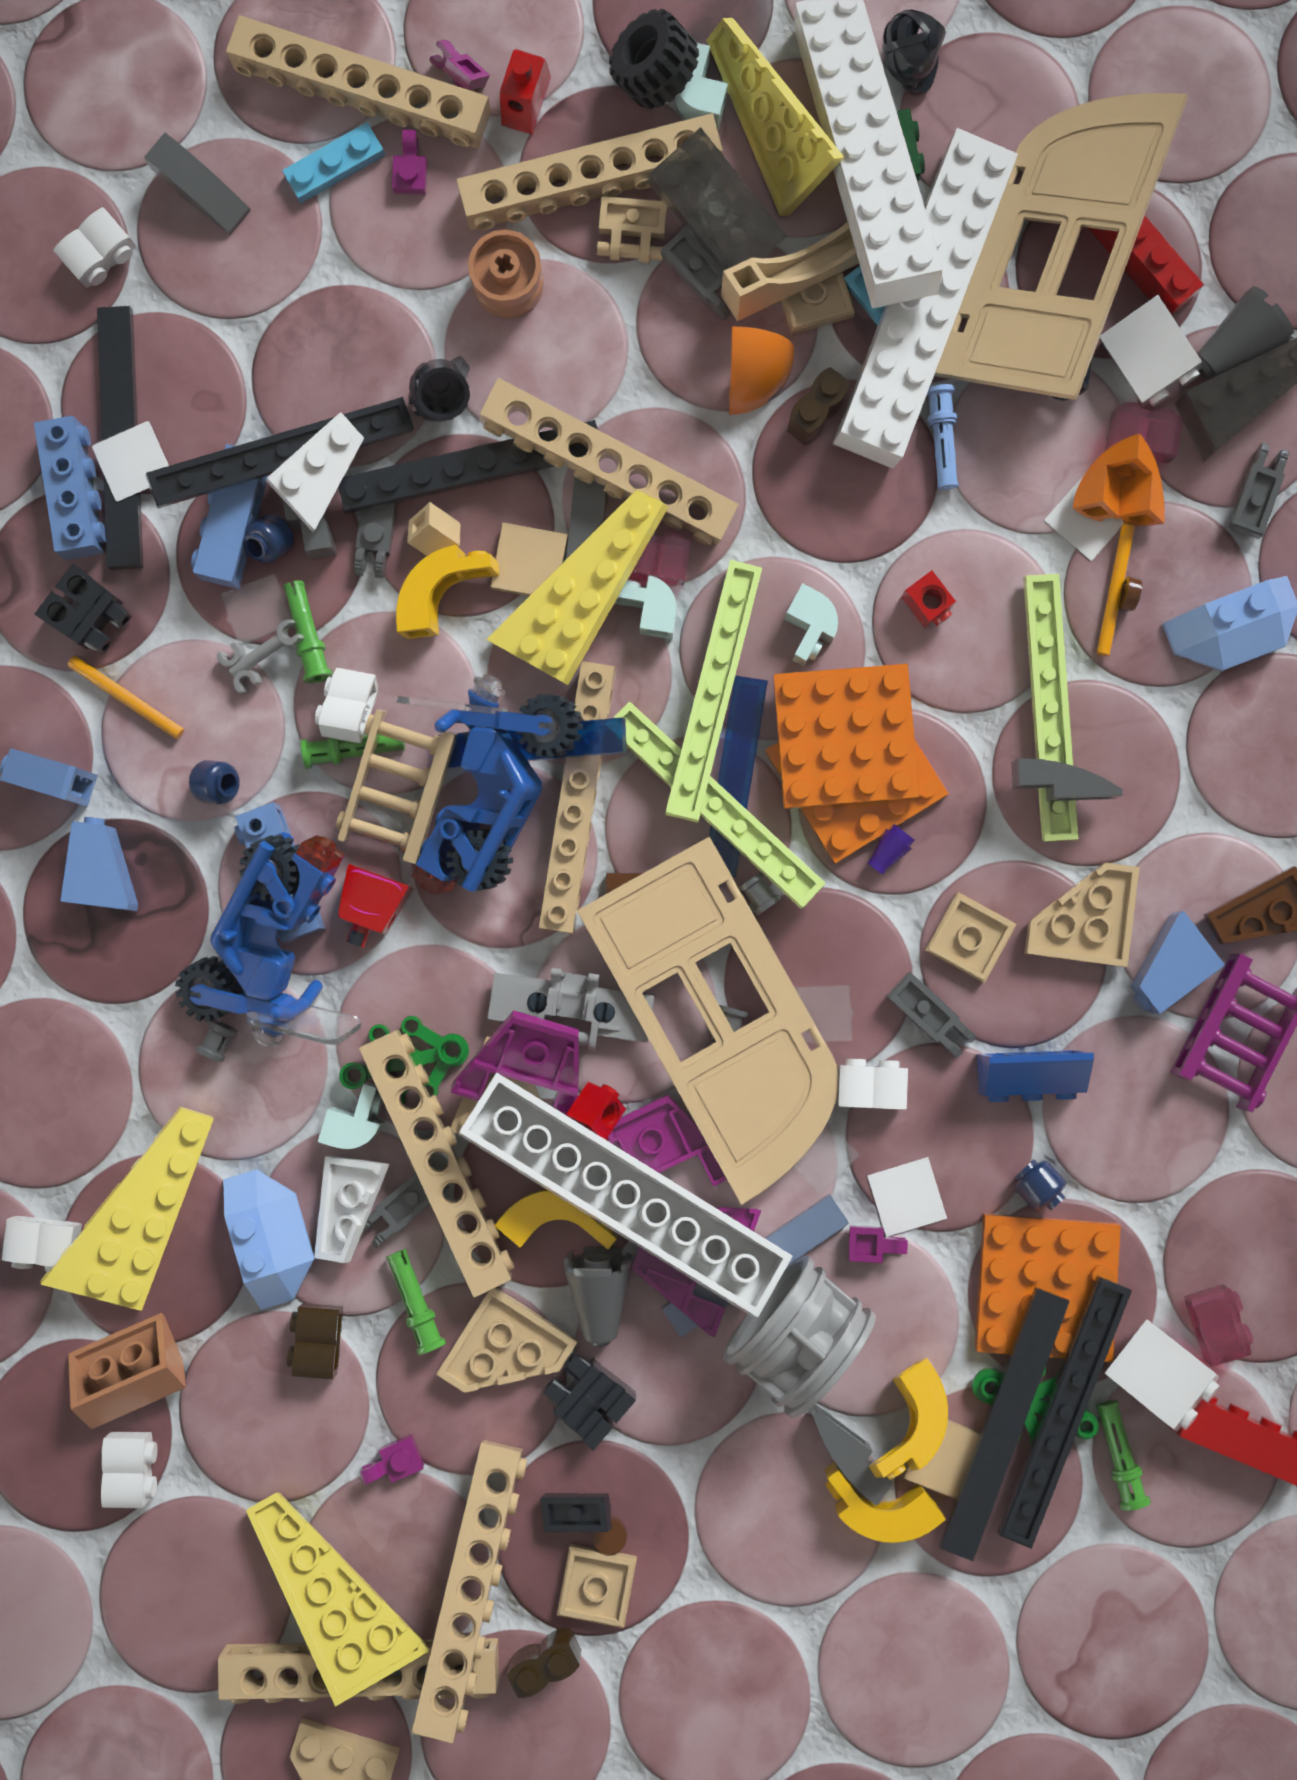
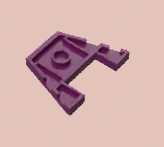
[450,1010,579,1115]
[608,1094,727,1187]
[631,1207,761,1337]

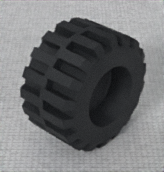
[609,9,699,109]

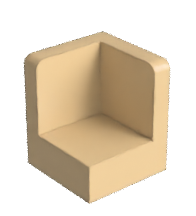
[407,502,461,556]

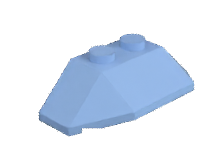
[1162,576,1297,671]
[223,1169,315,1310]

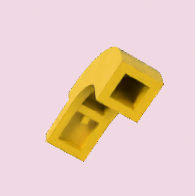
[396,545,499,640]
[494,1189,617,1249]
[869,1358,948,1480]
[824,1461,946,1543]

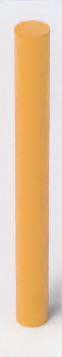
[1096,524,1135,656]
[67,655,184,740]

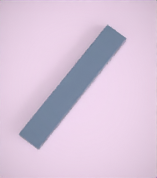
[662,1194,849,1337]

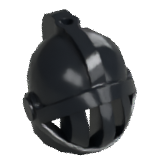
[882,9,946,94]
[408,356,470,422]

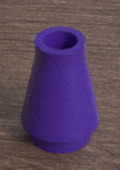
[867,824,915,875]

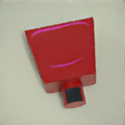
[499,49,551,135]
[338,864,413,948]

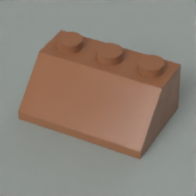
[68,1313,186,1429]

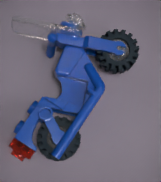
[395,674,583,894]
[175,832,361,1047]

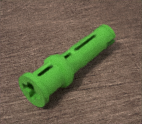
[283,581,333,684]
[301,735,405,769]
[386,1249,446,1355]
[1097,1400,1151,1511]

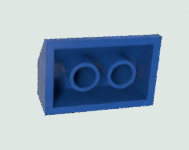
[977,1050,1094,1102]

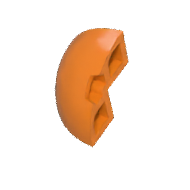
[729,326,795,415]
[1073,434,1165,526]

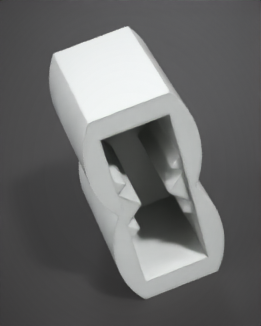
[53,207,136,288]
[315,668,378,744]
[836,1059,908,1109]
[1,1216,82,1272]
[101,1432,158,1508]

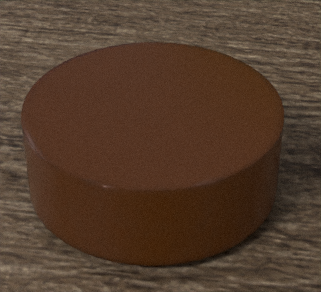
[1119,576,1142,611]
[593,1516,627,1555]

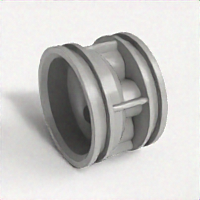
[723,1255,876,1418]

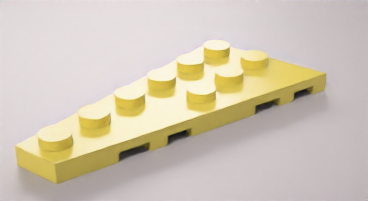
[706,18,845,216]
[486,490,668,685]
[40,1107,214,1311]
[246,1492,431,1707]

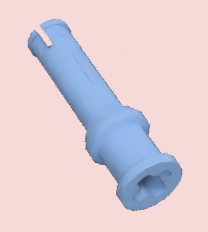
[926,384,959,490]

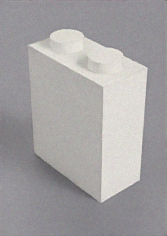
[1100,295,1202,407]
[1105,1320,1220,1431]

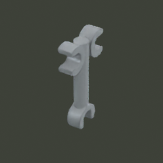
[217,619,304,694]

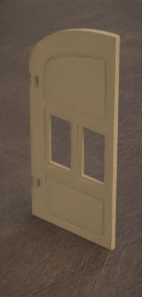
[934,93,1187,400]
[577,836,839,1205]

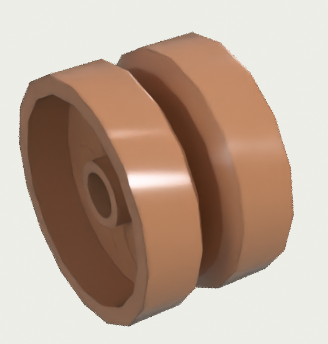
[468,229,544,319]

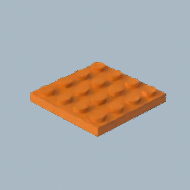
[773,663,920,809]
[764,740,949,864]
[975,1213,1121,1362]

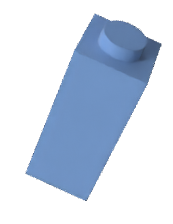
[0,748,98,807]
[61,817,138,911]
[1130,911,1225,1014]

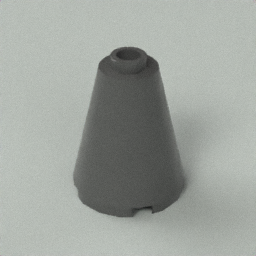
[1197,286,1294,380]
[563,1246,632,1347]

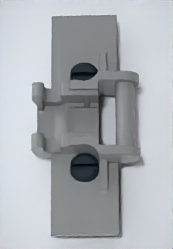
[488,968,654,1051]

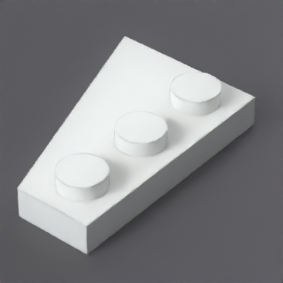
[266,412,364,532]
[314,1155,389,1263]

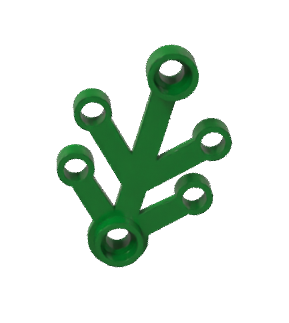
[339,1016,469,1105]
[972,1367,1099,1446]

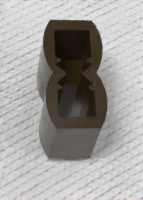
[787,367,849,445]
[287,1303,343,1379]
[507,1628,581,1698]

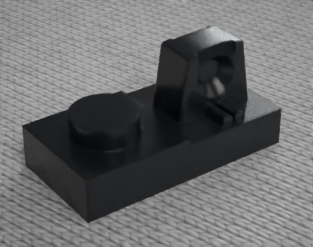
[541,1493,612,1532]

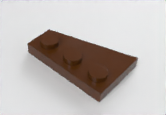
[1203,866,1297,944]

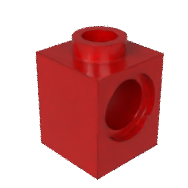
[901,570,957,628]
[566,1082,626,1140]

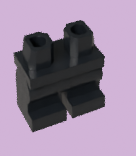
[34,563,132,654]
[543,1352,636,1451]

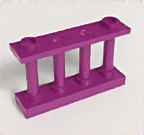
[1170,953,1297,1113]

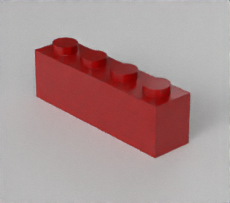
[1089,216,1204,316]
[1170,1396,1297,1486]

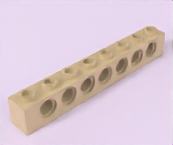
[226,15,491,149]
[457,113,723,231]
[480,378,739,546]
[539,661,616,934]
[359,1029,515,1298]
[411,1440,528,1743]
[218,1638,499,1704]

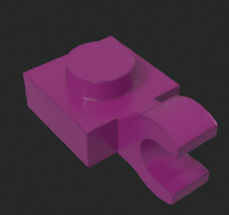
[429,40,490,90]
[392,130,428,194]
[848,1225,908,1263]
[360,1434,424,1485]

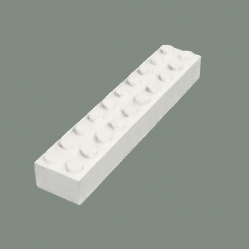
[794,0,943,309]
[833,128,1018,469]
[459,1073,792,1317]

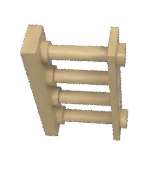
[335,709,458,864]

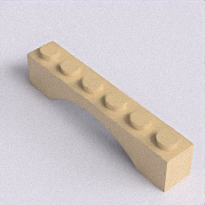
[721,222,859,321]

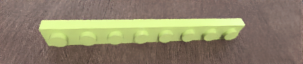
[665,560,762,823]
[1023,574,1078,842]
[606,701,826,909]

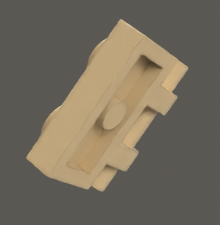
[597,196,667,263]

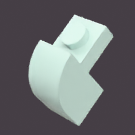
[675,43,728,131]
[614,575,677,640]
[784,583,838,667]
[318,1082,385,1149]

